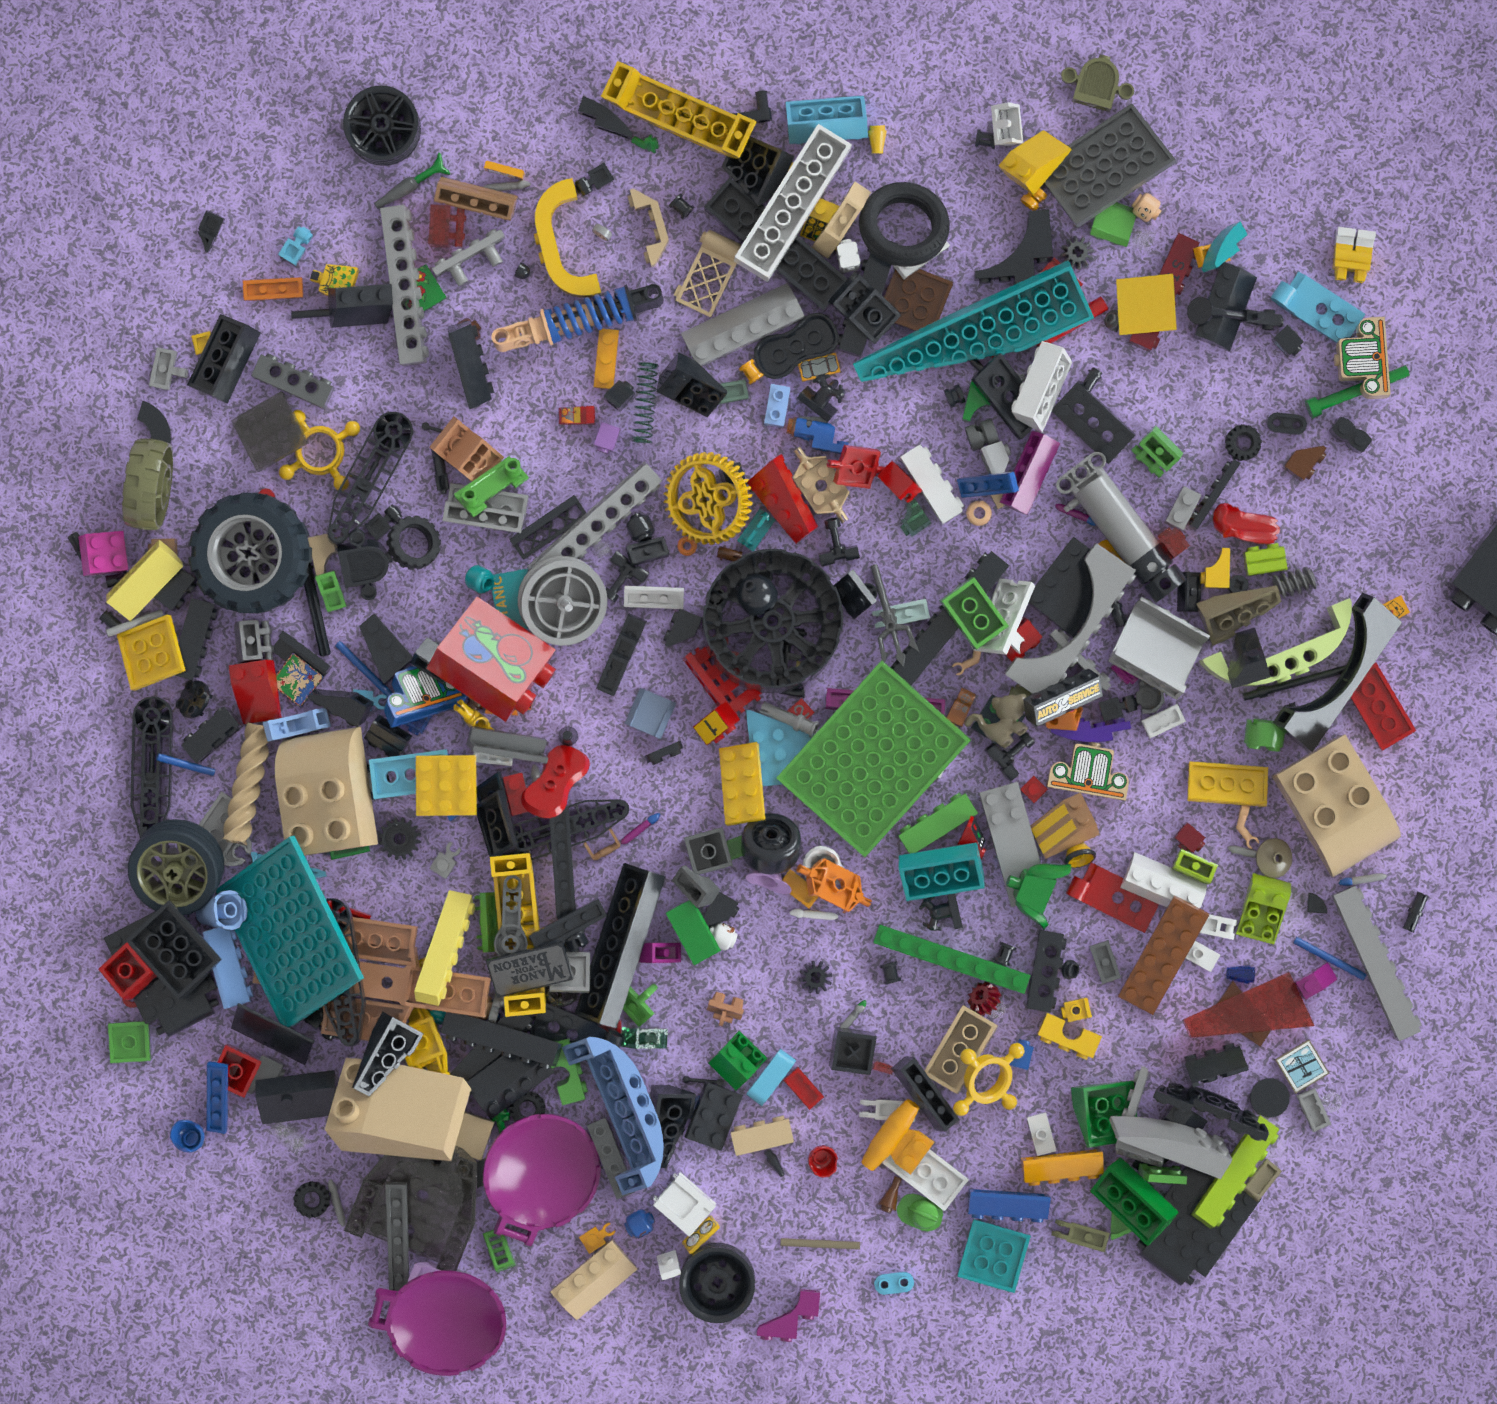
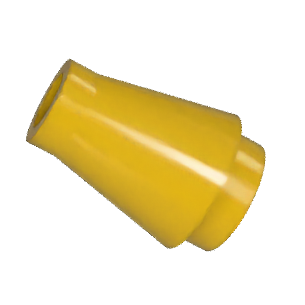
[868,125,887,153]

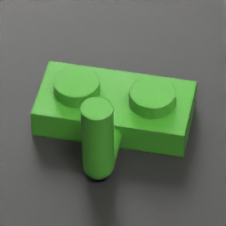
[623,984,658,1027]

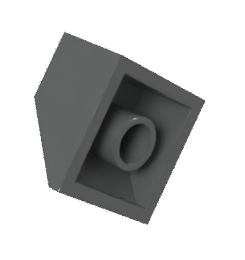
[684,827,733,875]

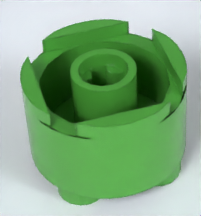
[1244,719,1285,752]

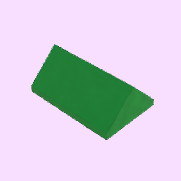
[666,900,721,965]

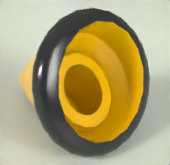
[1064,842,1096,868]

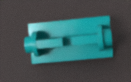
[737,509,776,552]

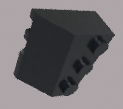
[721,136,795,206]
[1181,1043,1249,1088]

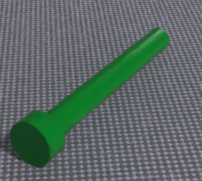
[1305,365,1410,419]

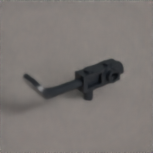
[1187,297,1284,331]

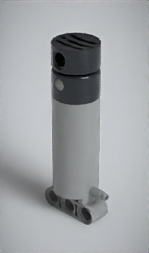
[1056,452,1187,603]

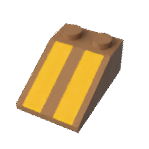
[1030,792,1100,859]

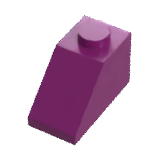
[638,943,681,963]
[1293,962,1337,1000]

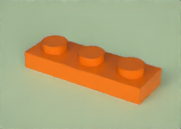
[243,277,304,301]

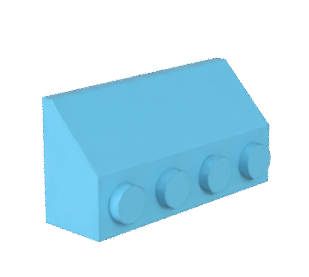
[786,96,868,144]

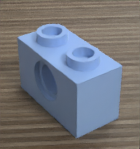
[764,384,790,428]

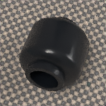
[626,513,655,543]

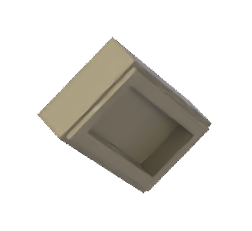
[1244,1159,1282,1202]

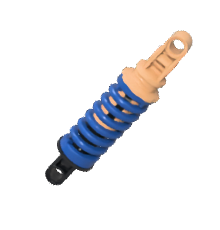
[491,284,664,352]

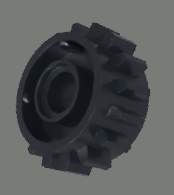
[378,817,422,860]

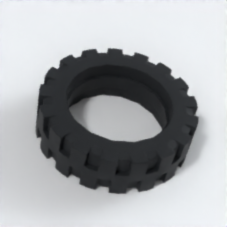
[386,515,441,570]

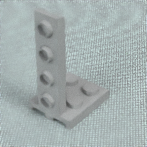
[1115,1066,1164,1168]

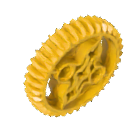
[663,452,753,545]

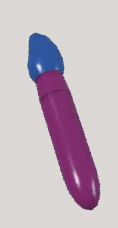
[1055,504,1096,526]
[621,813,660,845]

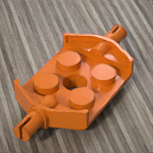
[796,858,872,913]

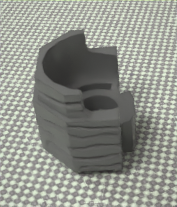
[1135,681,1165,714]

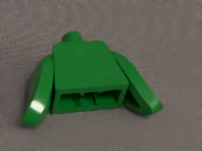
[1006,864,1071,930]

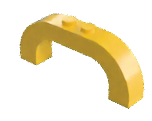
[534,178,602,298]

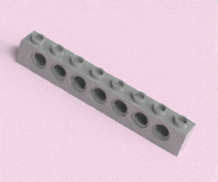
[380,205,429,366]
[527,462,662,570]

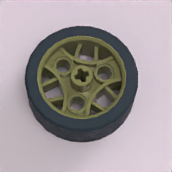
[128,819,224,915]

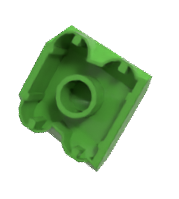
[1090,202,1136,247]

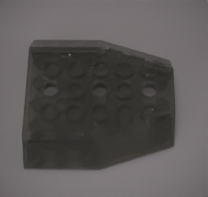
[344,1145,478,1271]

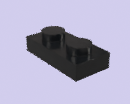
[625,536,670,566]

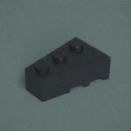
[359,614,413,685]
[181,706,244,764]

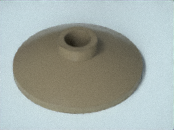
[1256,838,1292,878]

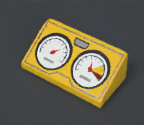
[682,1215,720,1254]

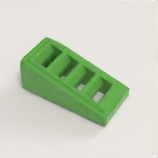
[483,1229,516,1272]

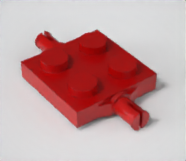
[826,445,885,489]

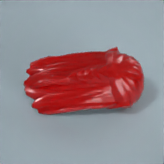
[1213,503,1280,544]

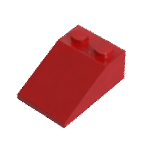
[229,660,282,724]

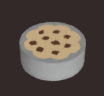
[592,224,612,241]

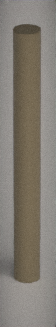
[780,1238,860,1250]

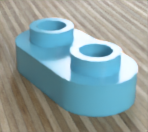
[874,1272,914,1295]

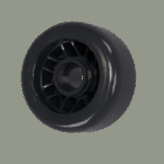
[741,813,801,875]

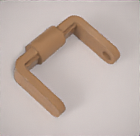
[583,828,620,860]

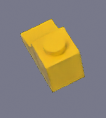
[1200,548,1230,589]

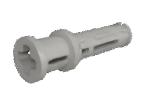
[760,701,820,738]

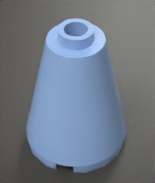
[196,890,247,930]

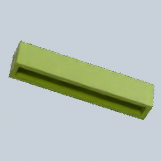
[1191,1115,1279,1228]

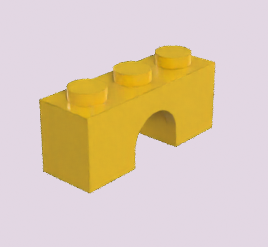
[1037,1012,1102,1060]

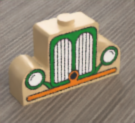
[1334,317,1391,399]
[1046,742,1129,801]

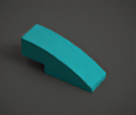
[1202,221,1248,273]

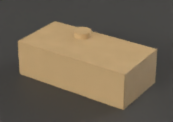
[924,1005,998,1094]
[454,1111,495,1160]

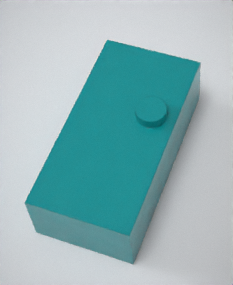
[899,843,985,901]

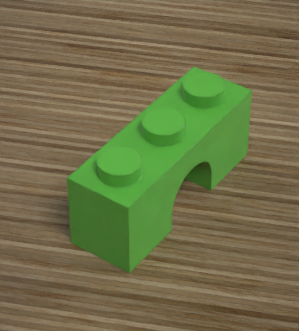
[551,1039,588,1105]

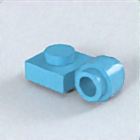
[278,226,313,266]

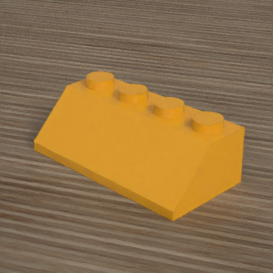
[1021,1149,1104,1186]

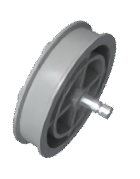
[518,556,607,646]

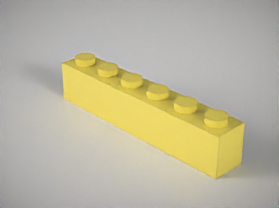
[414,890,475,1006]

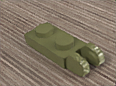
[1051,1219,1110,1252]

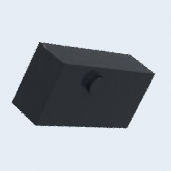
[255,1070,338,1125]

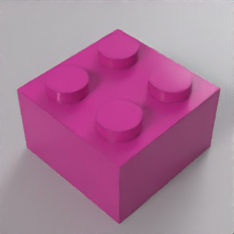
[79,531,128,576]

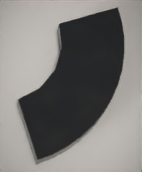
[137,401,172,445]

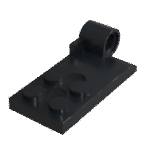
[530,1001,625,1062]

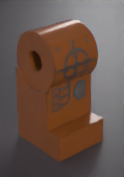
[946,687,976,727]

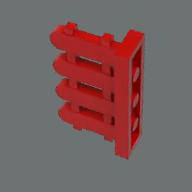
[682,635,762,716]

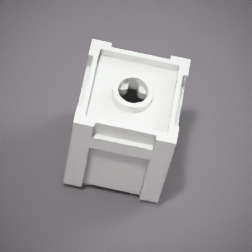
[653,1172,716,1237]

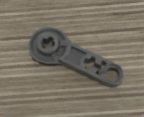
[494,875,528,956]

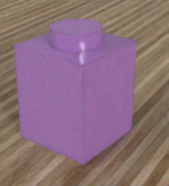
[594,422,621,454]

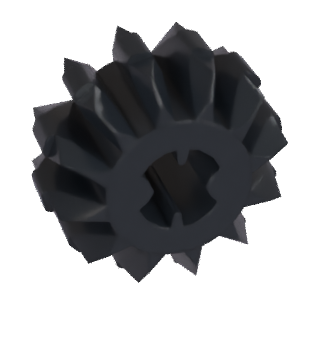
[799,960,832,994]

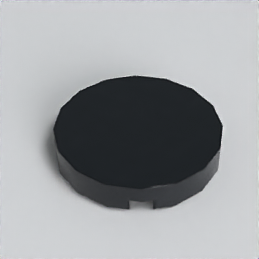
[1250,1078,1290,1117]

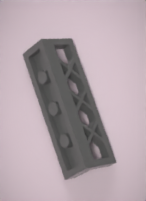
[466,726,548,764]

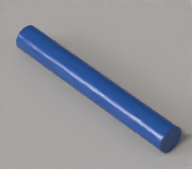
[156,753,215,776]

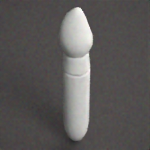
[789,909,838,920]

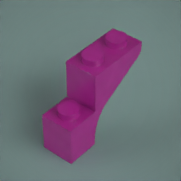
[757,1289,820,1342]

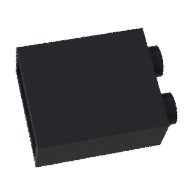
[1446,519,1497,636]

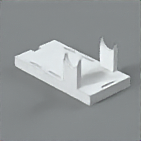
[971,579,1035,655]

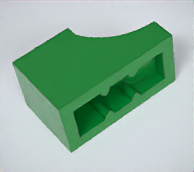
[962,381,990,423]

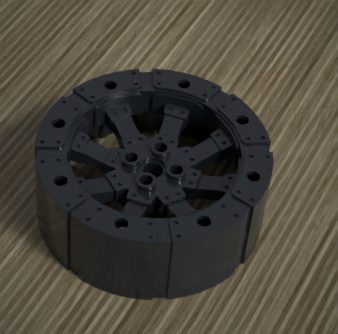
[702,549,843,693]

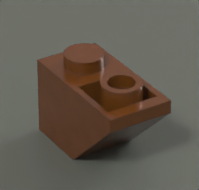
[1283,446,1327,482]

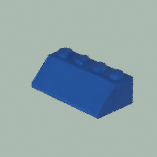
[967,1189,1051,1223]

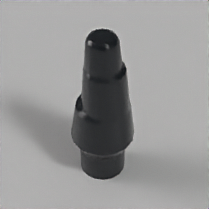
[764,1149,785,1177]

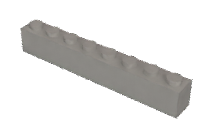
[1331,886,1422,1041]

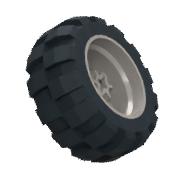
[188,492,312,614]

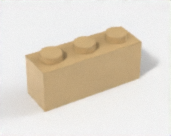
[730,1115,794,1156]

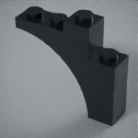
[974,209,1053,285]

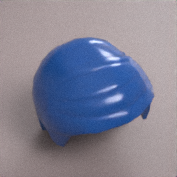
[170,1120,205,1153]

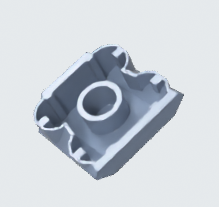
[624,688,676,739]

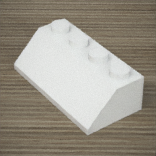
[1012,341,1072,433]
[1120,852,1207,908]

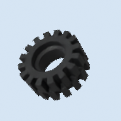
[1225,424,1262,461]
[509,1091,546,1122]
[293,1181,330,1218]

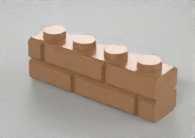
[434,177,518,221]

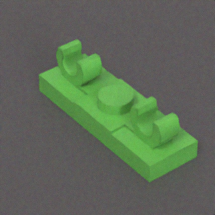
[474,892,499,952]

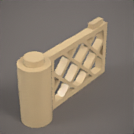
[674,229,742,317]

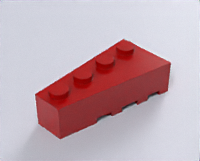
[747,454,818,544]

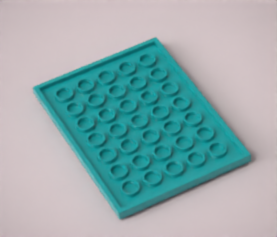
[216,835,364,1028]

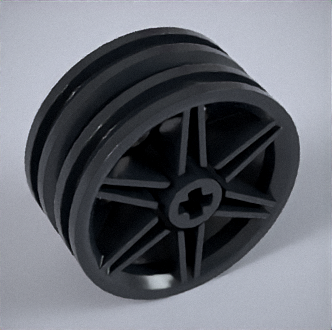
[343,85,421,166]
[679,1242,755,1323]

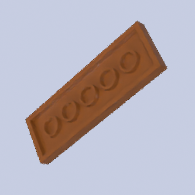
[1118,895,1210,1015]

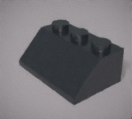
[327,284,393,328]

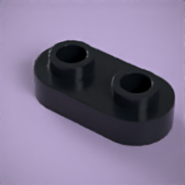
[1267,412,1307,435]
[644,741,684,765]

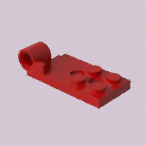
[1065,863,1159,933]

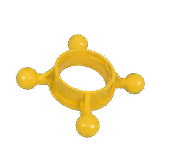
[279,410,360,491]
[953,1043,1024,1116]

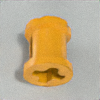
[739,359,764,385]

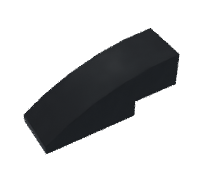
[578,96,633,140]

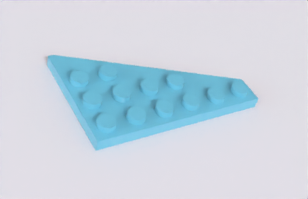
[746,710,811,786]

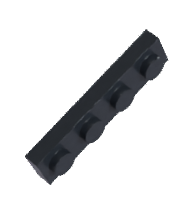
[1189,459,1241,531]

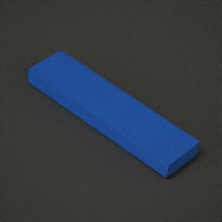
[957,472,1019,498]
[206,1061,228,1134]

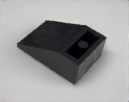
[656,352,728,418]

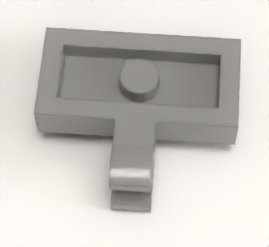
[149,347,188,390]

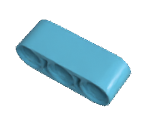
[746,1049,796,1106]

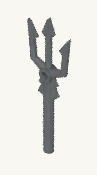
[871,564,919,667]

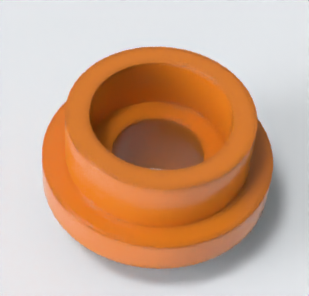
[677,536,697,556]

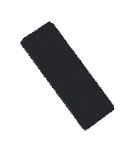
[1177,572,1201,612]

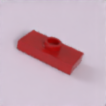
[783,1067,824,1110]

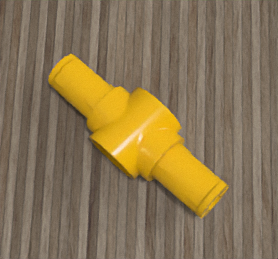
[453,700,494,730]

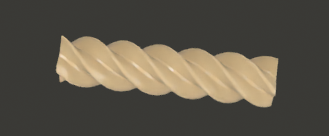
[222,723,269,846]

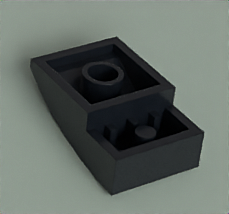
[828,272,901,344]

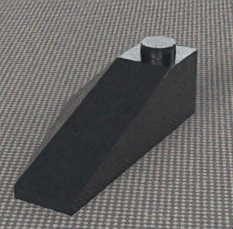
[352,1011,424,1096]
[650,1085,696,1168]

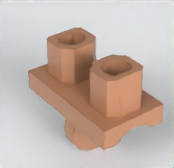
[707,992,744,1027]

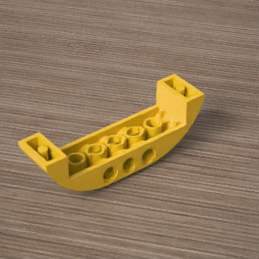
[601,61,756,159]
[490,853,546,1017]

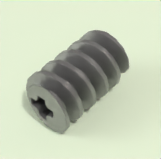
[1272,566,1317,598]

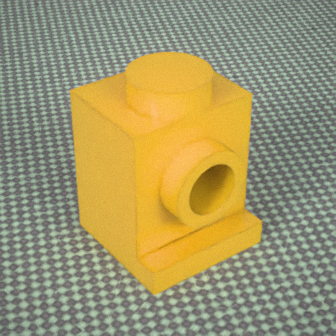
[1061,997,1092,1022]

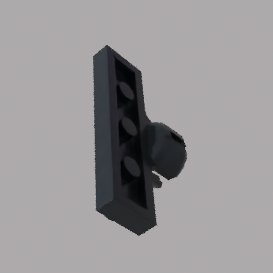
[528,898,607,953]

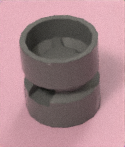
[965,418,999,451]

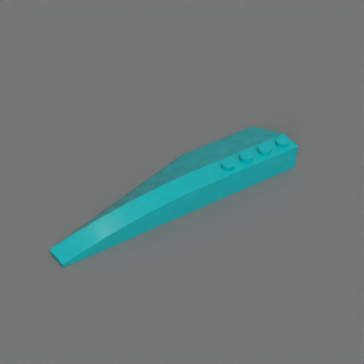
[853,260,1094,382]

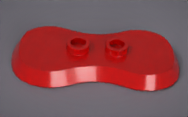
[521,745,590,818]

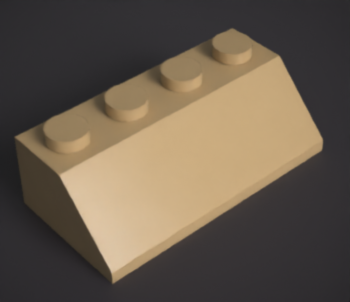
[551,1238,638,1320]

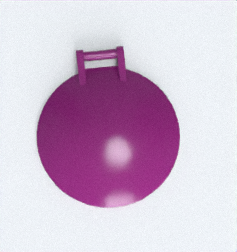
[483,1114,601,1247]
[368,1270,506,1376]

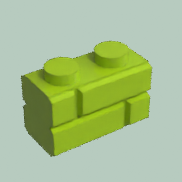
[1243,543,1288,576]
[1172,849,1218,885]

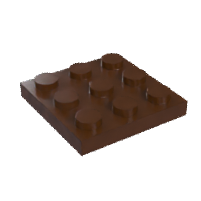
[884,269,954,331]

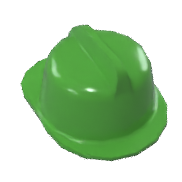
[896,1194,943,1232]

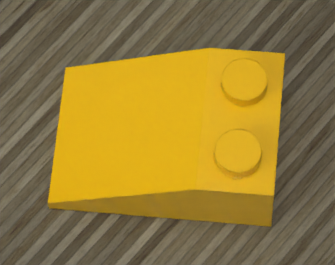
[998,130,1072,195]

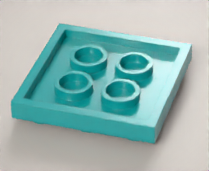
[957,1219,1031,1293]

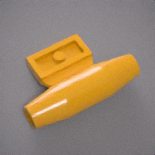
[861,1099,934,1175]

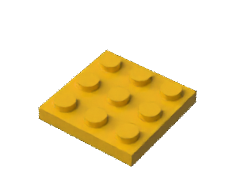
[116,614,185,691]
[416,755,477,816]

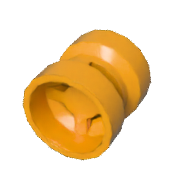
[1020,188,1047,211]

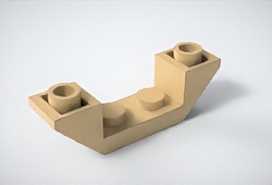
[811,181,871,259]
[627,188,669,268]

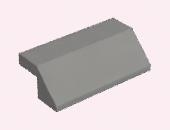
[443,483,529,533]

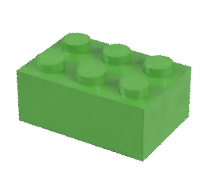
[939,577,1009,650]

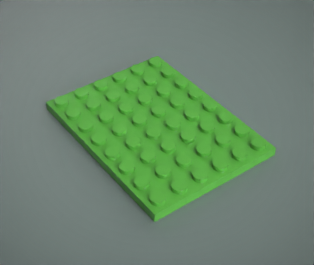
[776,660,971,857]

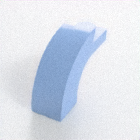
[263,708,331,742]

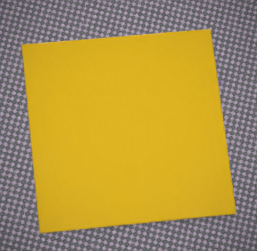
[1116,274,1177,335]

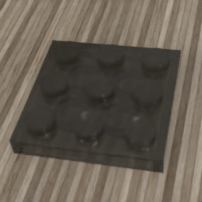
[231,391,309,472]

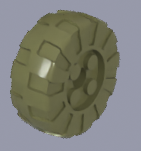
[122,438,173,530]

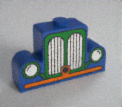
[384,666,467,728]

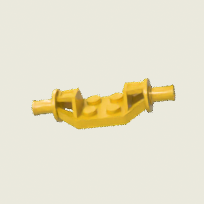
[405,1007,450,1075]

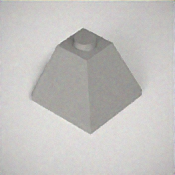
[979,441,1011,474]

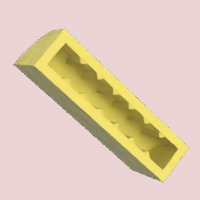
[106,540,183,621]

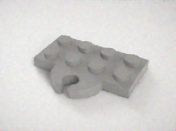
[188,791,252,867]

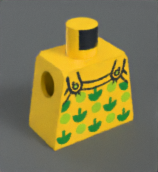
[310,264,359,296]

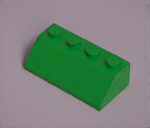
[1090,1157,1179,1246]

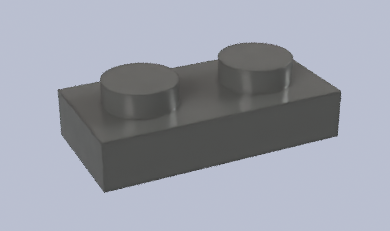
[1089,940,1121,984]

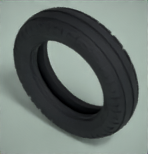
[859,182,950,267]

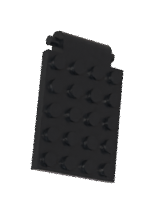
[104,911,220,1037]
[1136,1166,1262,1286]

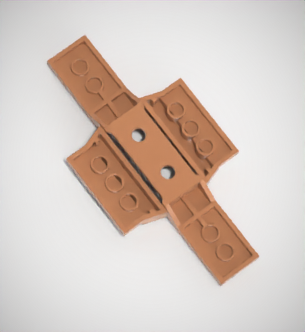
[252,917,491,1041]

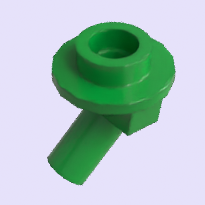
[631,134,659,154]
[491,1109,510,1134]

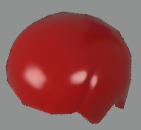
[808,1145,838,1178]

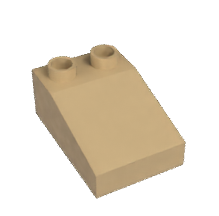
[325,1058,471,1161]

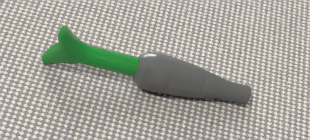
[374,152,450,209]

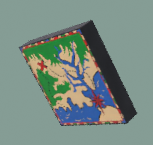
[276,652,325,708]

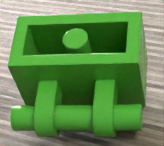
[1131,425,1183,478]

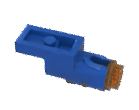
[786,417,849,454]

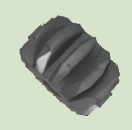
[1060,236,1094,270]

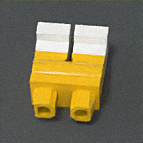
[1332,227,1376,283]

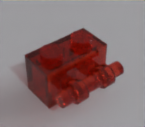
[428,204,466,248]

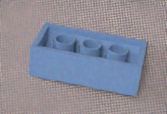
[203,928,254,1009]

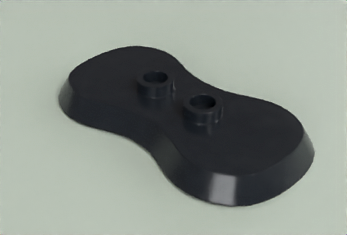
[754,313,839,379]

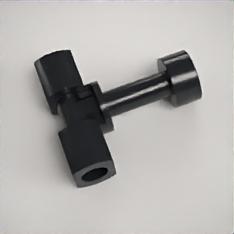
[818,517,860,566]
[605,551,649,602]
[984,732,1035,781]

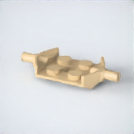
[793,447,850,523]

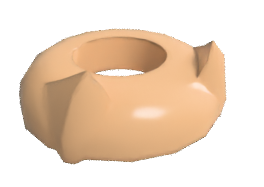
[966,500,992,526]

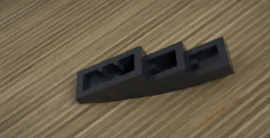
[596,613,647,696]

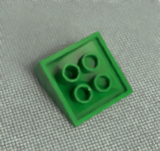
[1071,1080,1138,1148]

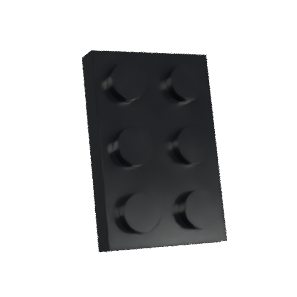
[684,1081,743,1151]

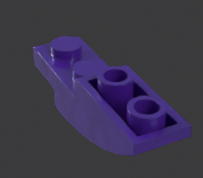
[1049,718,1131,742]

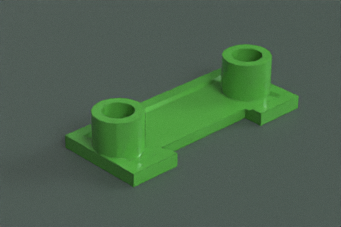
[454,456,529,517]

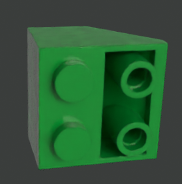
[708,1031,767,1091]

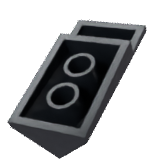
[476,772,520,858]

